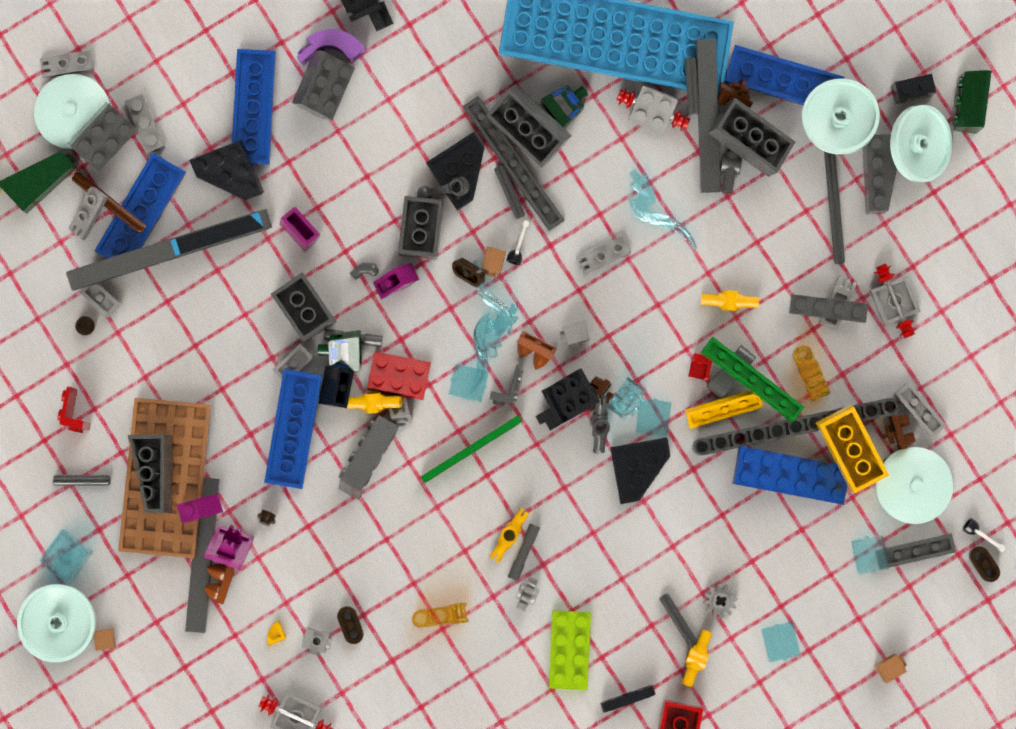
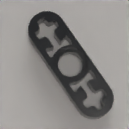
[600,685,656,713]

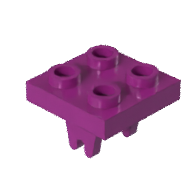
[204,525,254,570]

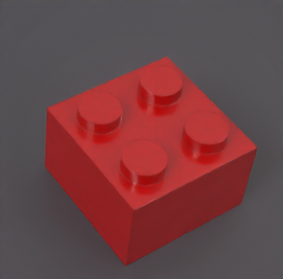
[658,699,704,729]

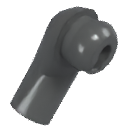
[350,262,379,280]

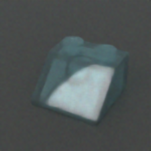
[40,529,94,583]

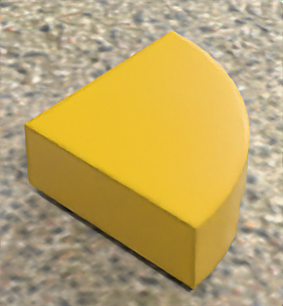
[267,621,287,646]

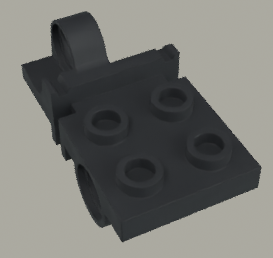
[341,0,394,32]
[535,368,600,431]

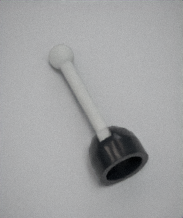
[506,220,530,265]
[962,518,1005,552]

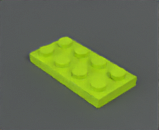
[549,610,591,690]

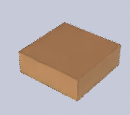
[94,629,116,651]

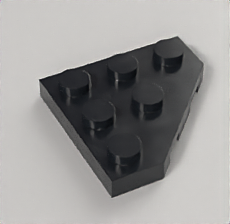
[426,132,484,211]
[189,140,264,200]
[610,437,670,504]

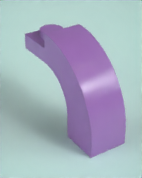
[297,29,366,66]

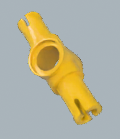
[701,290,759,311]
[345,392,402,413]
[489,507,530,563]
[681,629,712,688]

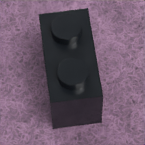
[891,74,936,105]
[318,366,354,409]

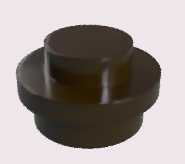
[75,316,95,336]
[257,510,276,526]

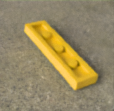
[685,390,763,429]

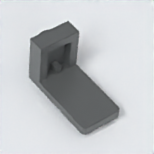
[489,365,523,406]

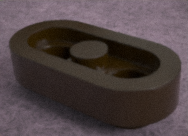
[452,258,485,287]
[969,546,1000,582]
[337,606,364,644]

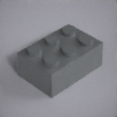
[292,51,355,120]
[68,102,137,172]
[398,196,443,260]
[271,272,336,343]

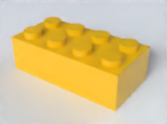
[816,405,889,494]

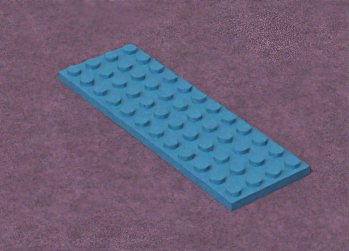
[498,0,734,96]

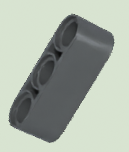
[706,345,756,399]

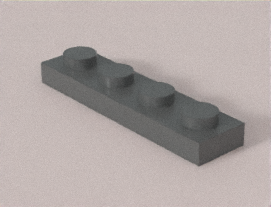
[789,294,868,323]
[876,533,956,569]

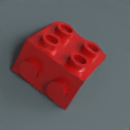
[57,386,91,433]

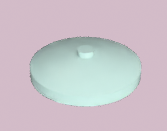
[34,74,110,150]
[802,79,880,155]
[890,105,952,182]
[875,447,953,524]
[17,584,96,662]

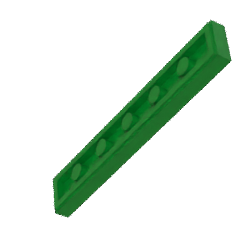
[700,337,805,423]
[421,415,522,483]

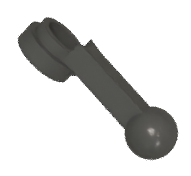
[417,177,469,199]

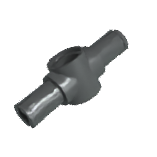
[720,148,742,194]
[590,395,610,454]

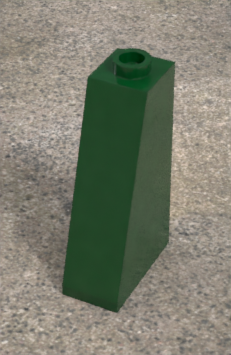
[0,151,77,214]

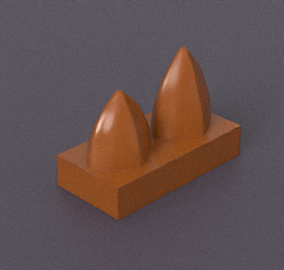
[517,331,557,370]
[204,564,235,604]

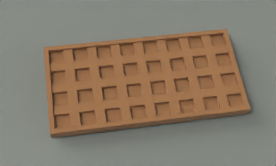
[118,398,212,559]

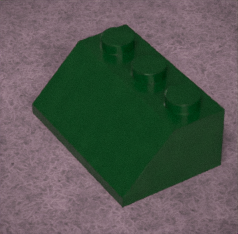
[952,70,992,134]

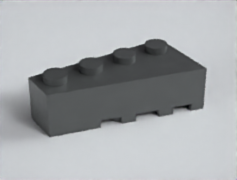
[863,134,897,214]
[338,415,399,500]
[128,434,172,513]

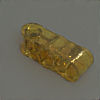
[793,345,830,401]
[412,602,469,628]

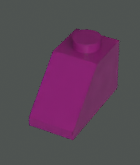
[373,263,420,299]
[177,494,223,523]

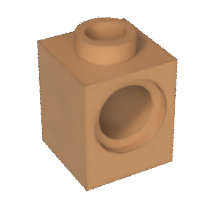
[481,246,506,277]
[874,654,907,683]

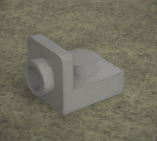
[389,396,412,427]

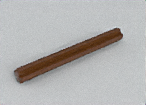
[72,172,146,234]

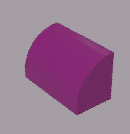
[280,207,320,252]

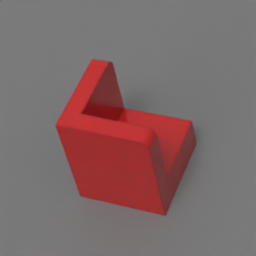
[688,353,712,381]

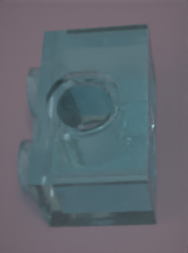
[606,377,646,420]

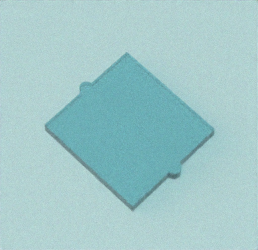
[449,364,489,402]
[636,398,671,436]
[851,536,889,574]
[761,622,801,662]

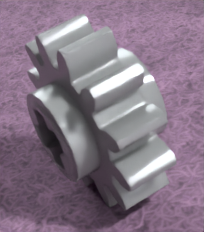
[516,577,539,611]
[703,584,738,618]

